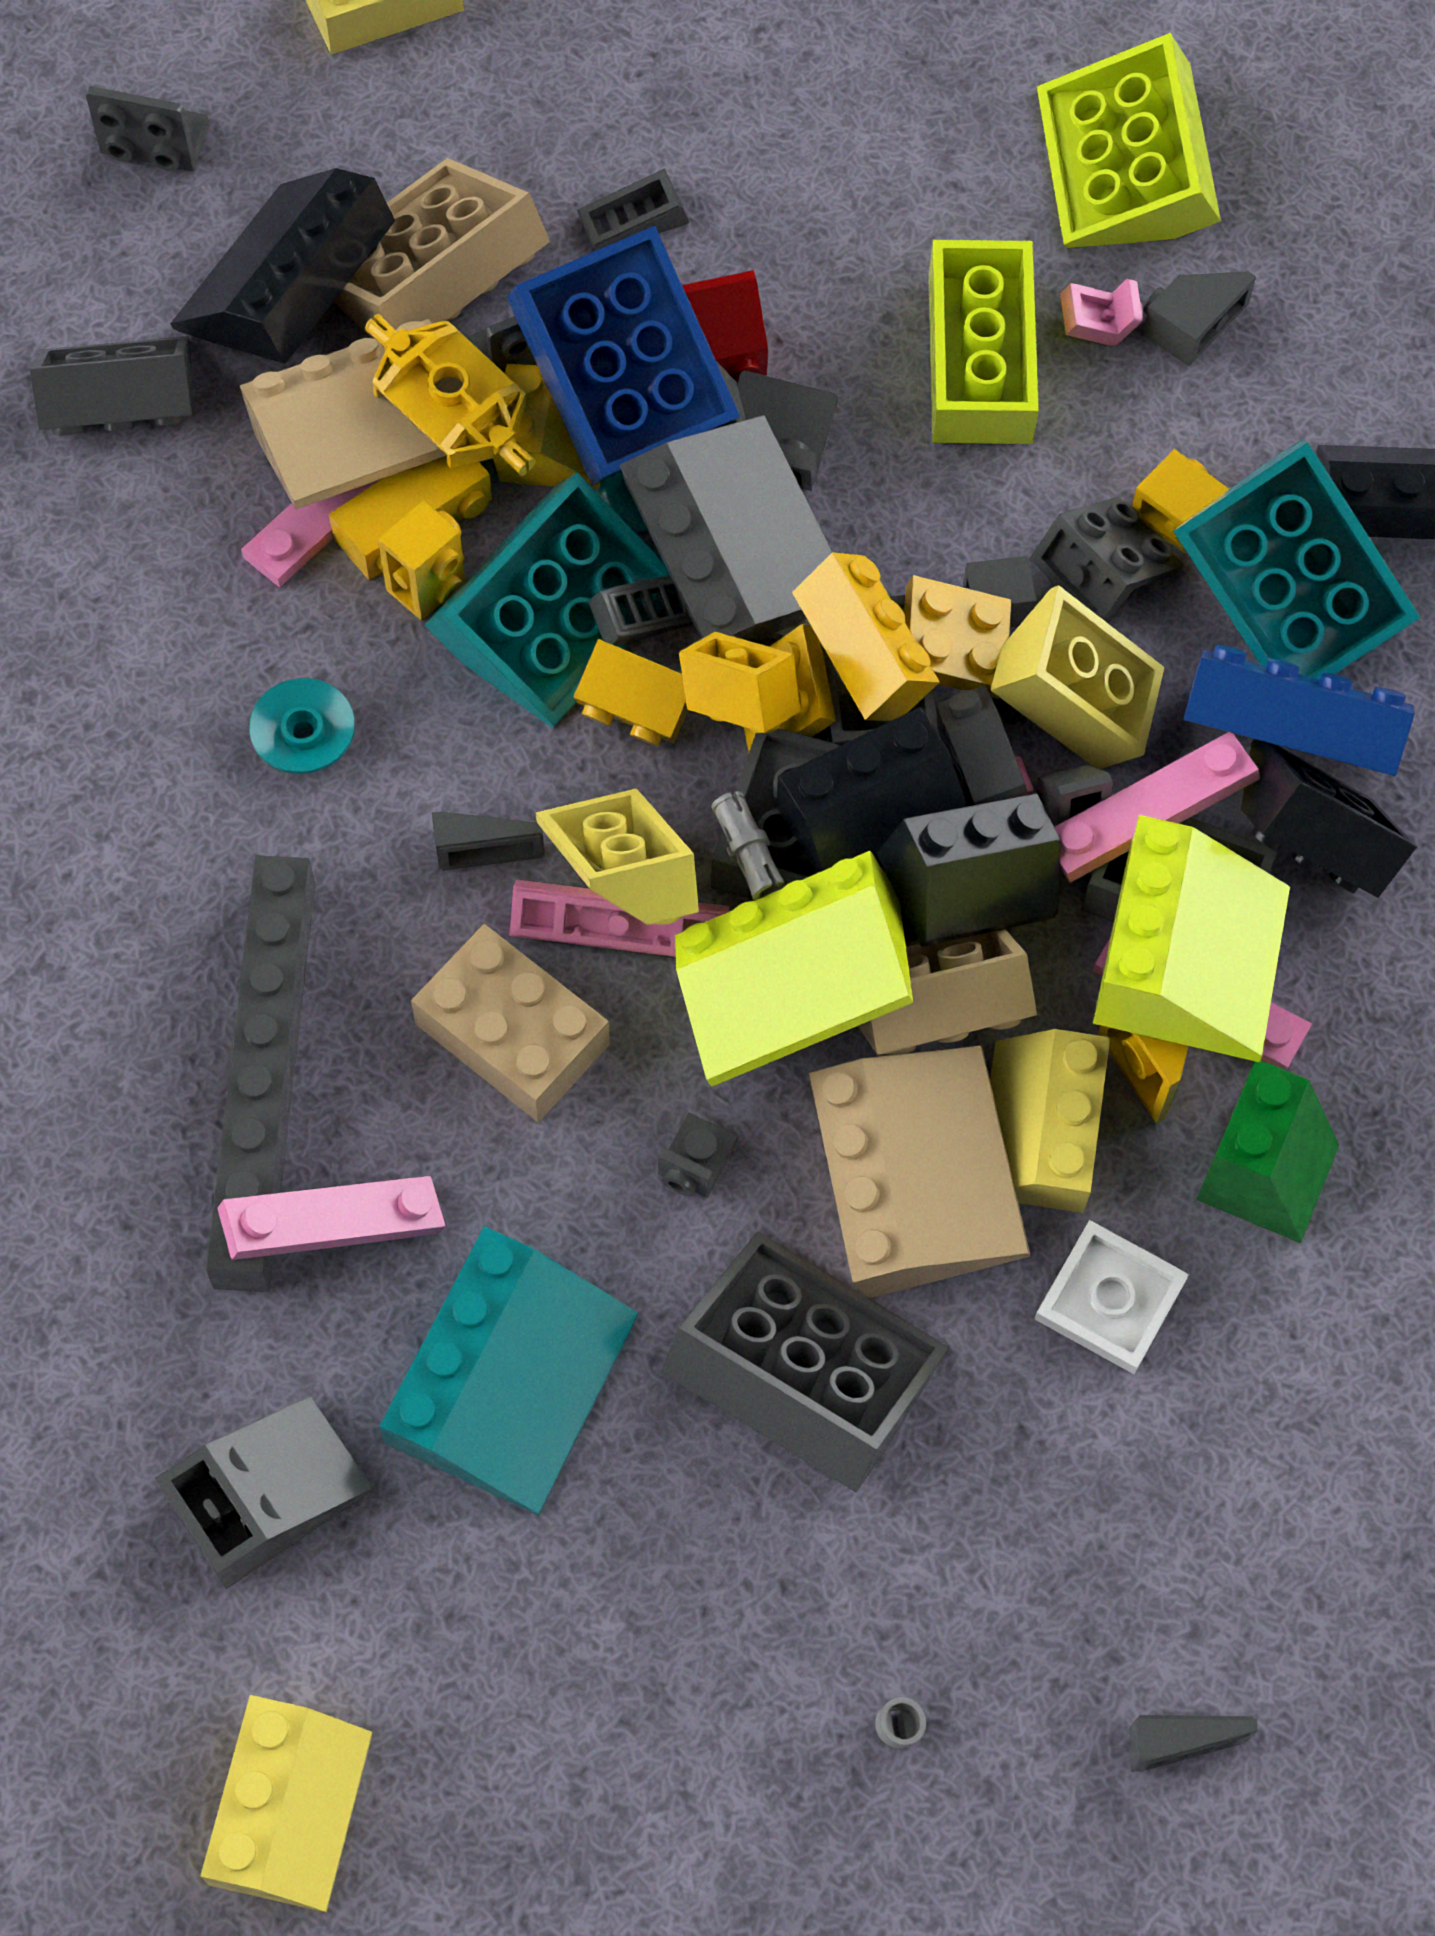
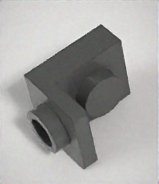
[658,1112,738,1198]

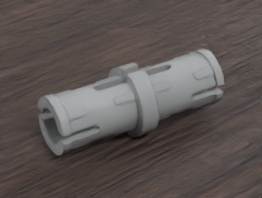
[711,791,786,901]

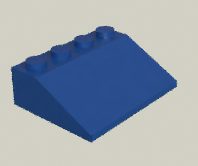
[507,226,741,486]
[1184,645,1415,776]

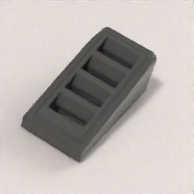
[577,168,690,251]
[589,575,693,647]
[432,812,545,871]
[1130,1715,1258,1772]

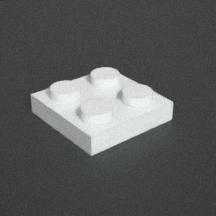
[1035,1220,1189,1374]

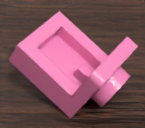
[1060,279,1143,346]

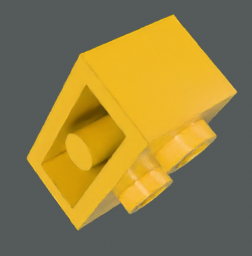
[378,500,466,621]
[679,632,801,734]
[573,639,688,747]

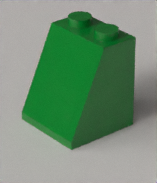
[1196,1060,1339,1243]

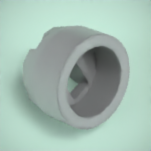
[875,1697,926,1749]

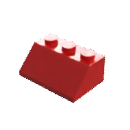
[682,270,768,384]

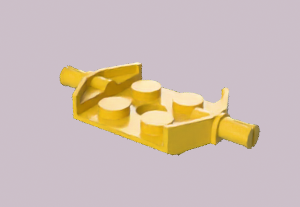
[365,314,536,476]

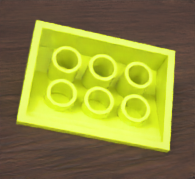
[1037,33,1221,248]
[1093,815,1290,1062]
[675,851,913,1087]

